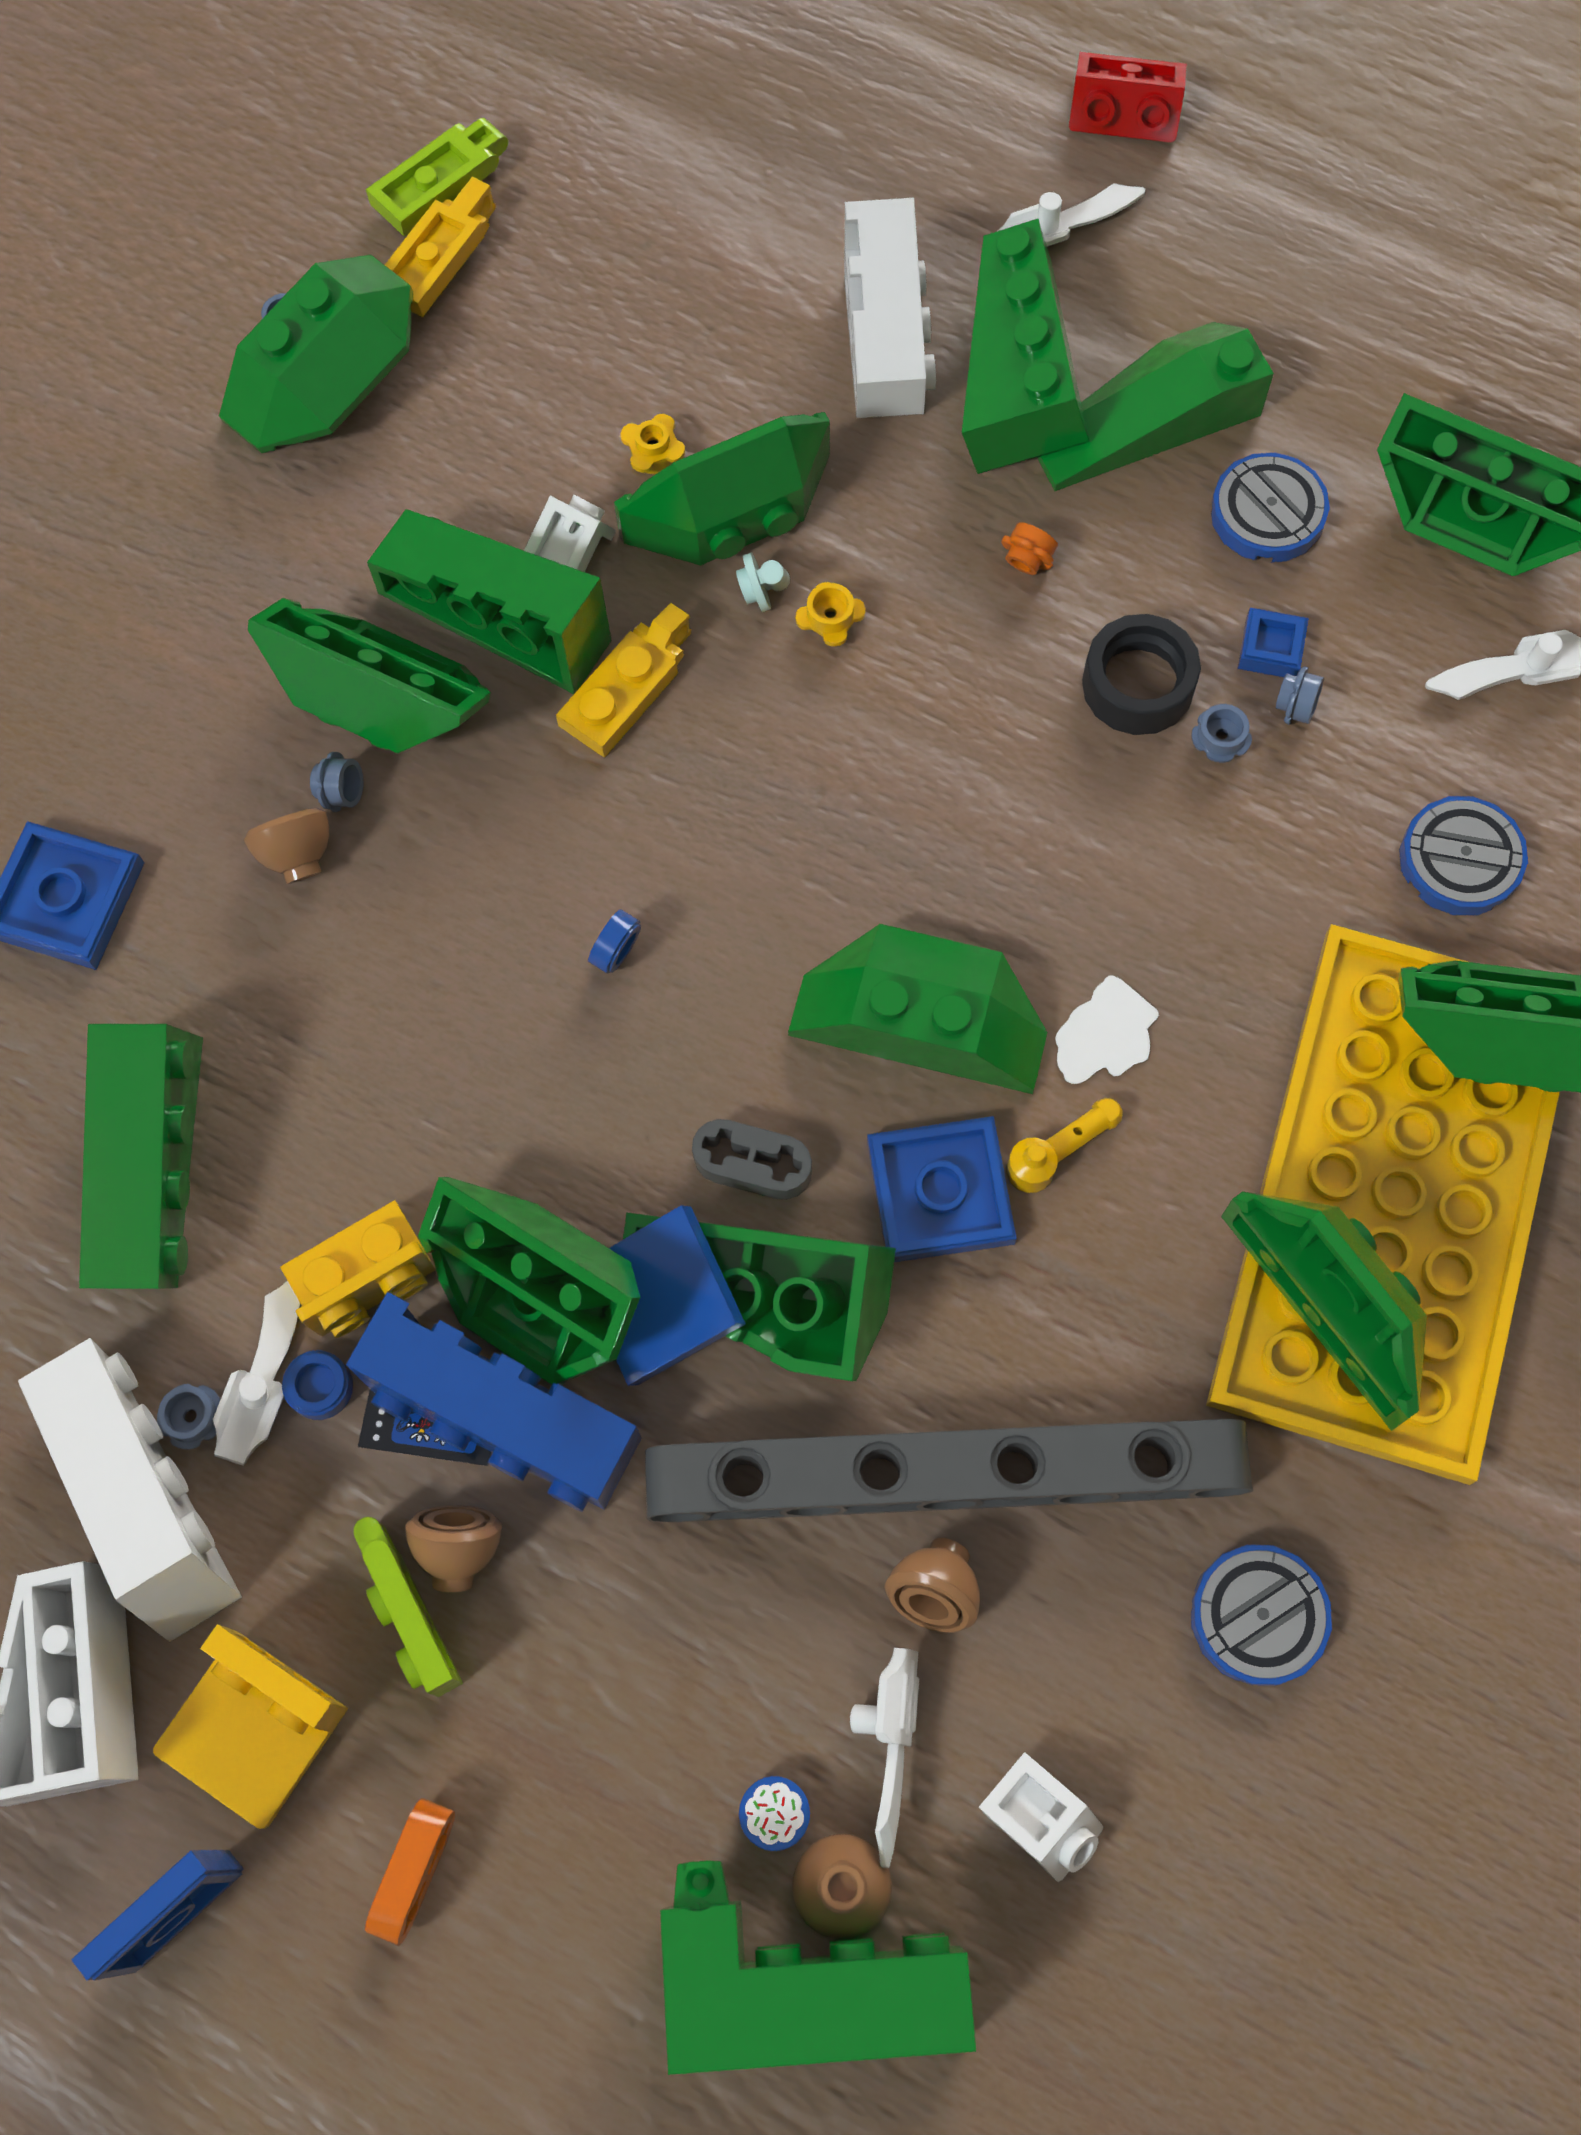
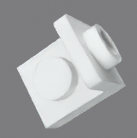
[524,495,616,572]
[979,1752,1103,1882]

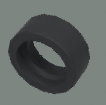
[1082,614,1201,735]

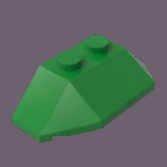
[219,254,413,454]
[1377,393,1581,577]
[614,412,830,566]
[248,598,491,753]
[788,924,1048,1094]
[1398,961,1581,1093]
[418,1177,640,1385]
[1221,1191,1427,1431]

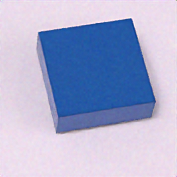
[1237,607,1309,677]

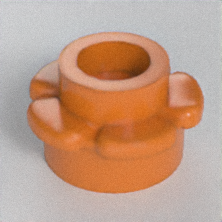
[1001,522,1058,575]

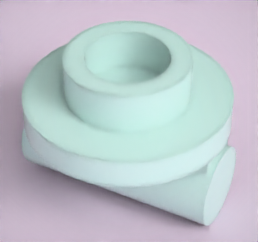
[736,552,790,612]

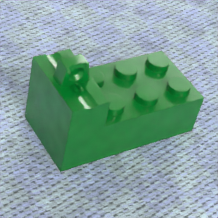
[660,1860,976,2075]

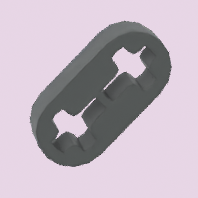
[692,1119,812,1200]

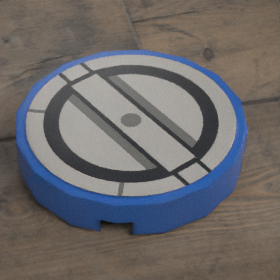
[1211,453,1330,562]
[1399,796,1528,915]
[1191,1545,1332,1686]

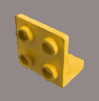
[280,1200,436,1338]
[153,1624,349,1829]

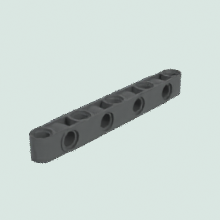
[645,1419,1253,1522]

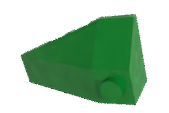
[1037,322,1274,491]
[623,1212,896,1381]

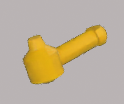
[1006,1098,1123,1193]

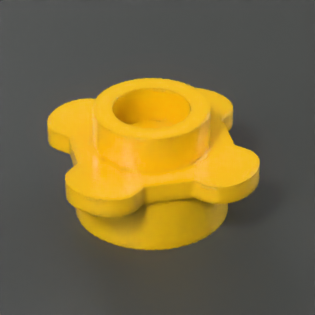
[620,414,685,474]
[796,582,866,647]

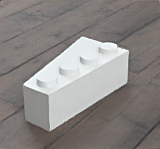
[18,1338,242,1642]

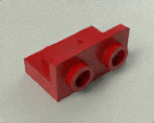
[1069,52,1187,142]

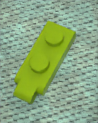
[366,118,509,237]
[353,1517,463,1697]

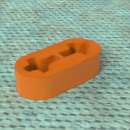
[365,1798,455,1946]

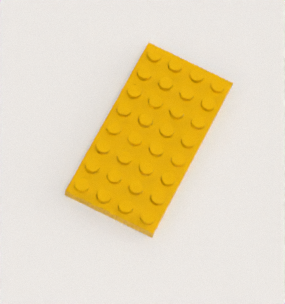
[1206,924,1560,1485]

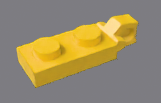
[385,177,496,317]
[556,603,691,758]

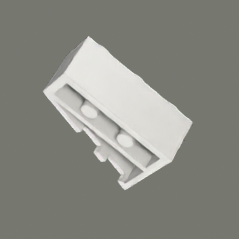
[844,198,936,418]
[0,1561,139,1806]

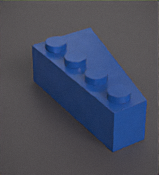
[346,1291,642,1512]

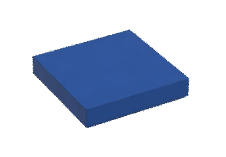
[0,821,145,970]
[867,1116,1017,1263]
[609,1205,745,1386]
[71,1850,244,1981]

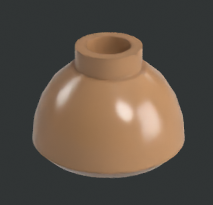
[244,808,329,884]
[405,1505,502,1592]
[885,1538,980,1632]
[792,1834,892,1940]

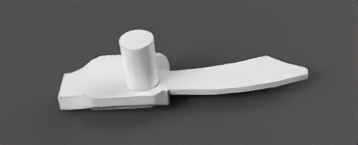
[996,183,1145,247]
[1425,630,1581,700]
[213,1281,300,1466]
[850,1648,919,1868]

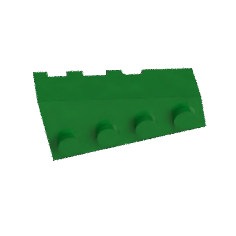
[962,218,1089,474]
[367,509,612,694]
[79,1024,203,1289]

